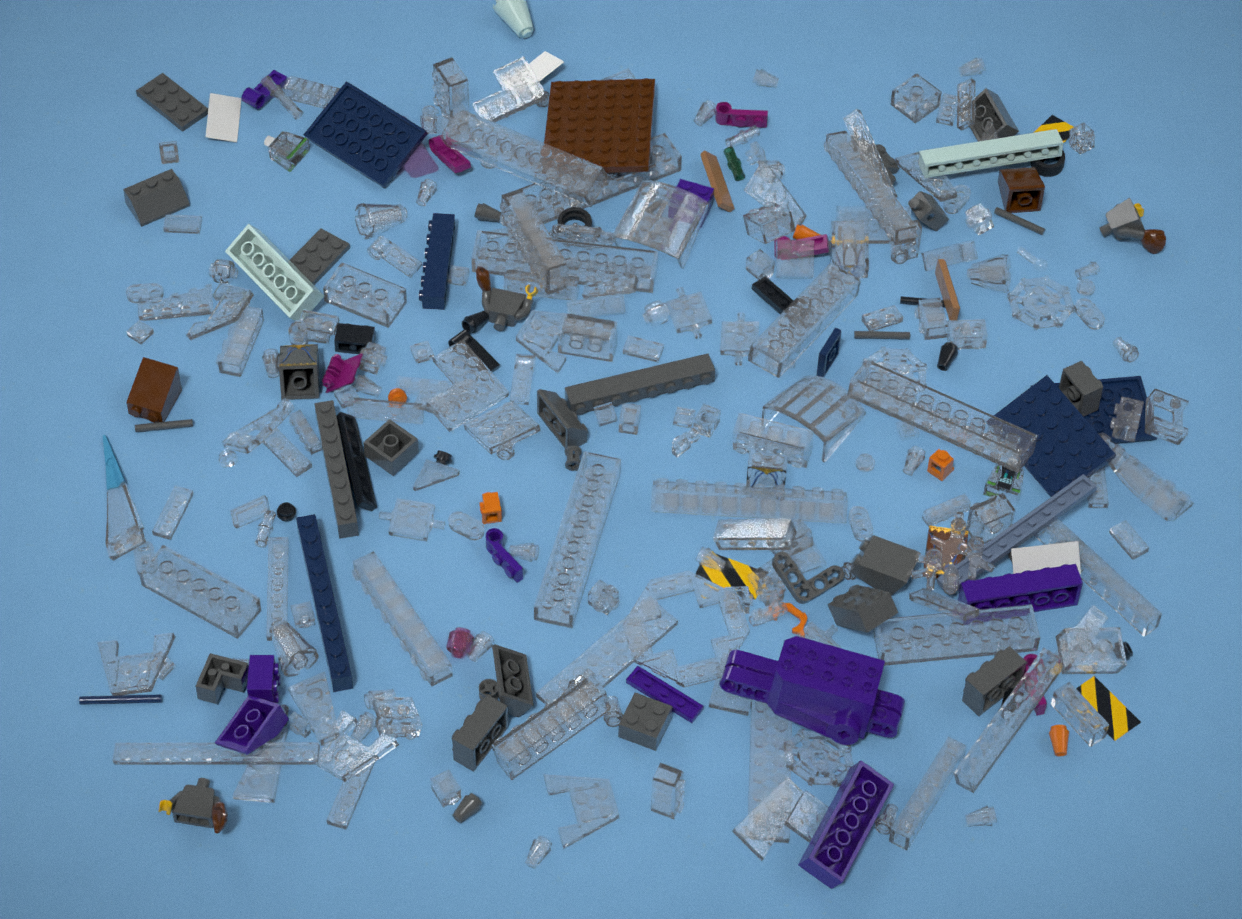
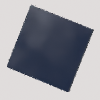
[816,327,842,379]

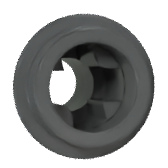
[474,203,502,222]
[452,793,482,824]

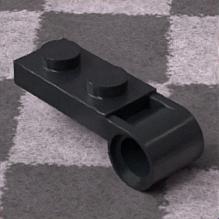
[448,330,500,378]

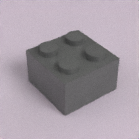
[1059,361,1103,417]
[363,419,419,476]
[618,693,672,751]

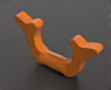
[765,603,807,638]

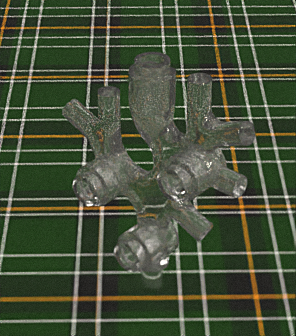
[911,512,995,594]

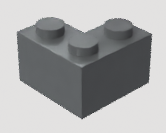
[195,653,249,704]

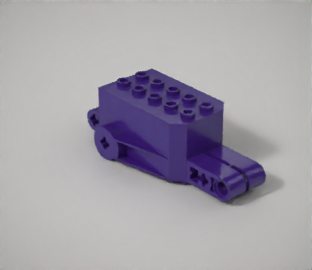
[719,636,905,745]

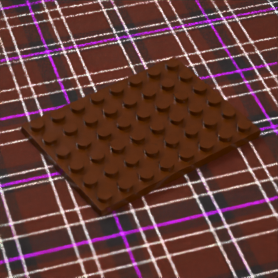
[541,78,656,174]

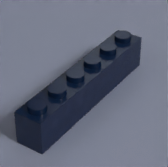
[419,213,455,310]

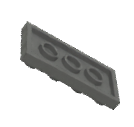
[136,73,208,132]
[290,228,350,285]

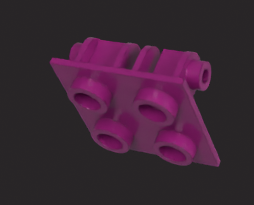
[322,353,363,393]

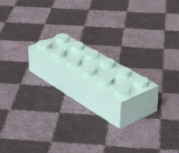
[225,224,324,324]

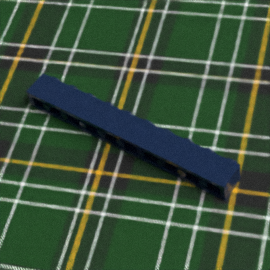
[296,514,353,692]

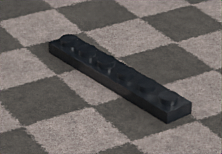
[336,412,377,511]

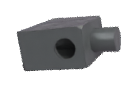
[908,191,949,231]

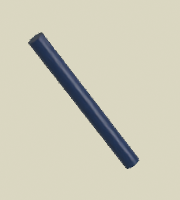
[79,694,162,704]

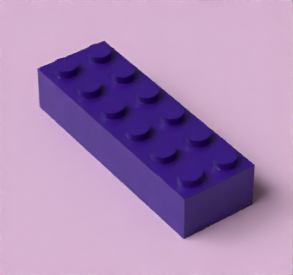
[957,564,1083,624]
[798,760,894,889]

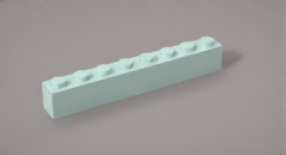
[919,129,1063,178]

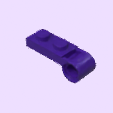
[241,70,288,109]
[485,528,523,583]

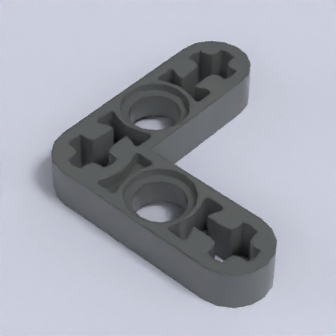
[772,552,844,604]

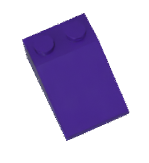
[215,695,289,755]

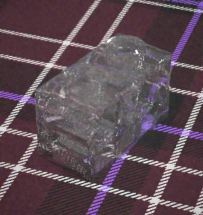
[1110,396,1144,442]

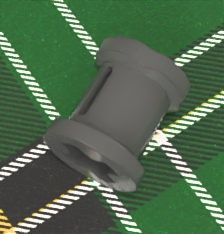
[565,445,582,471]

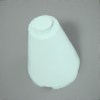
[493,0,534,38]

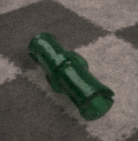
[723,147,745,181]

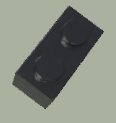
[334,323,376,356]

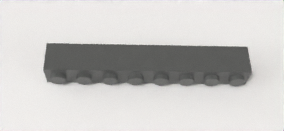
[565,353,715,415]
[314,400,359,539]

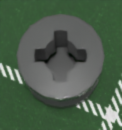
[479,679,499,701]

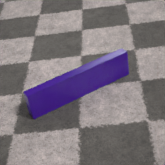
[626,666,704,723]

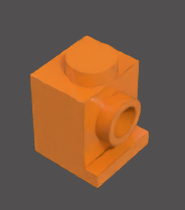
[927,449,954,481]
[479,492,502,524]

